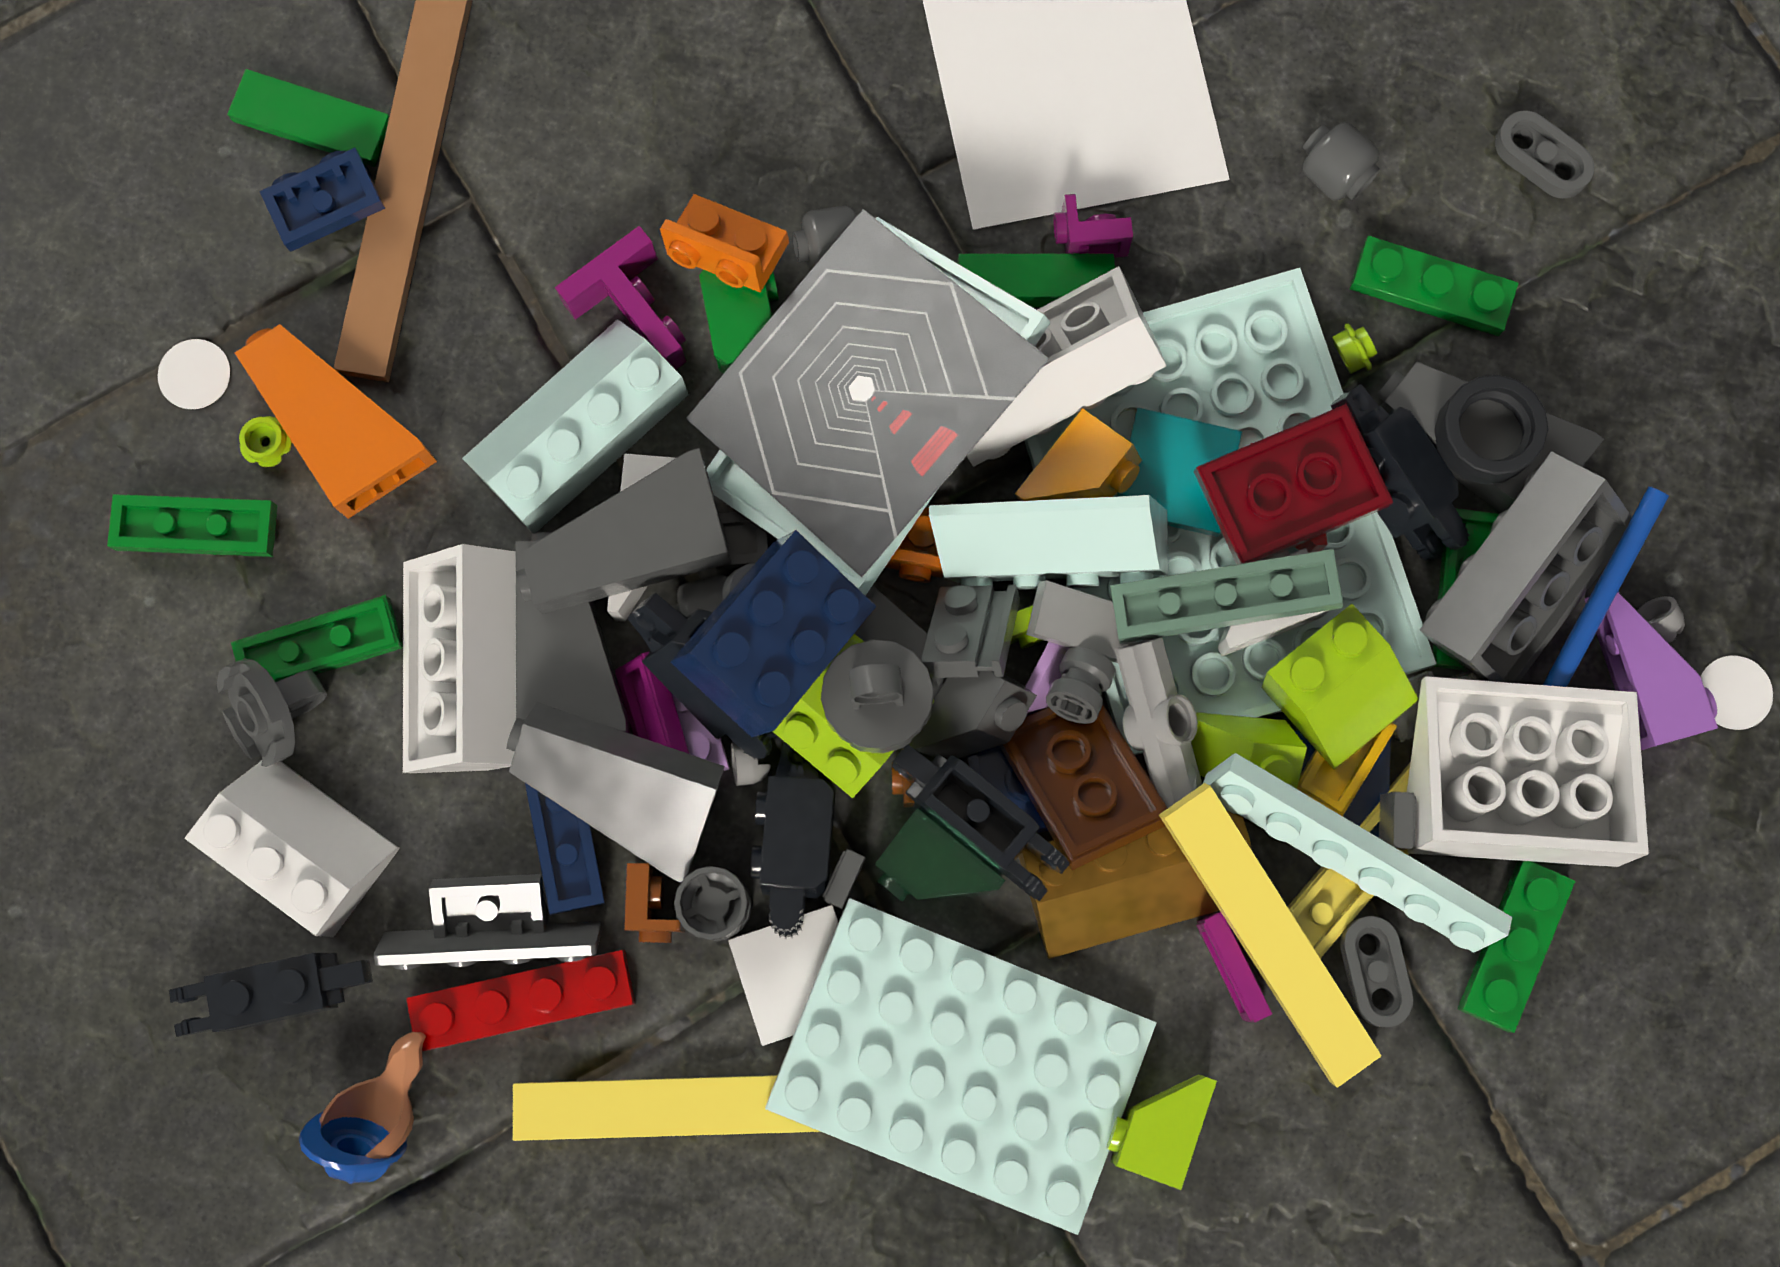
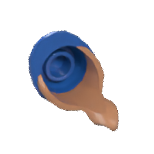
[299,1032,426,1184]

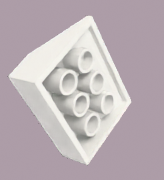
[1407,677,1649,867]

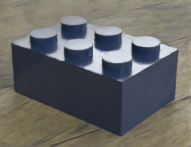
[670,530,876,737]

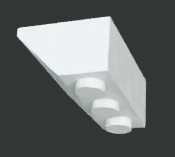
[185,760,400,937]

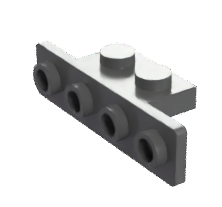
[374,874,602,970]

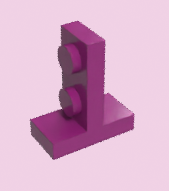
[555,226,687,370]

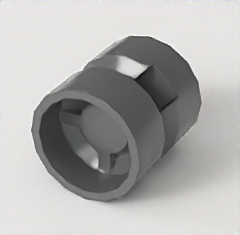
[674,866,753,941]

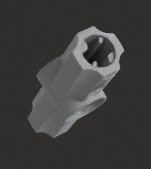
[1114,637,1202,808]

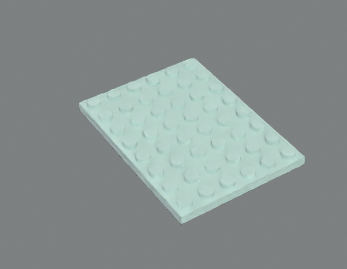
[1024,268,1436,755]

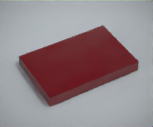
[1194,404,1393,565]

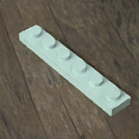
[1203,753,1512,953]

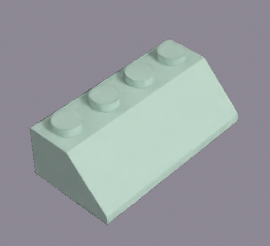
[462,319,689,534]
[929,495,1168,589]

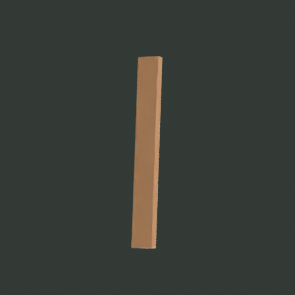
[333,0,472,382]

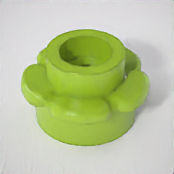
[1332,324,1377,374]
[239,416,292,467]

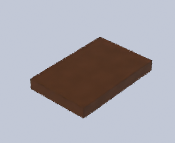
[999,705,1168,870]

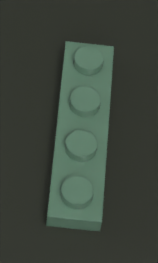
[1110,549,1343,644]

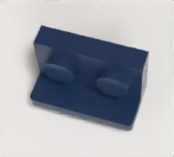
[259,148,385,252]

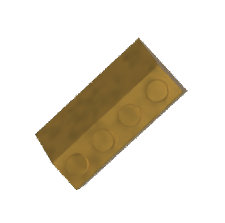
[1019,810,1252,959]

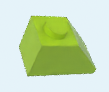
[1191,712,1307,789]
[1106,1074,1217,1190]

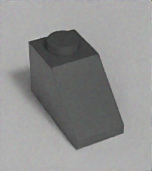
[909,671,1037,760]

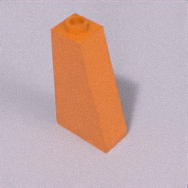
[235,324,437,519]

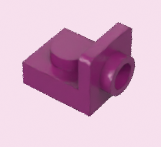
[1053,194,1133,258]

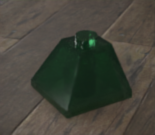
[875,808,1006,902]

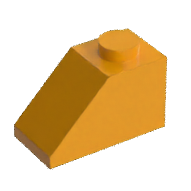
[1015,408,1142,501]

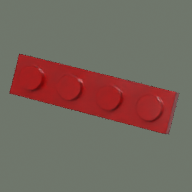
[406,950,636,1052]

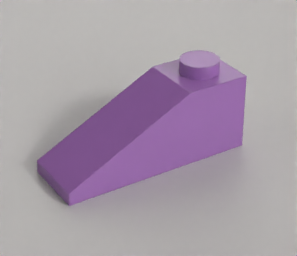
[1585,593,1718,750]

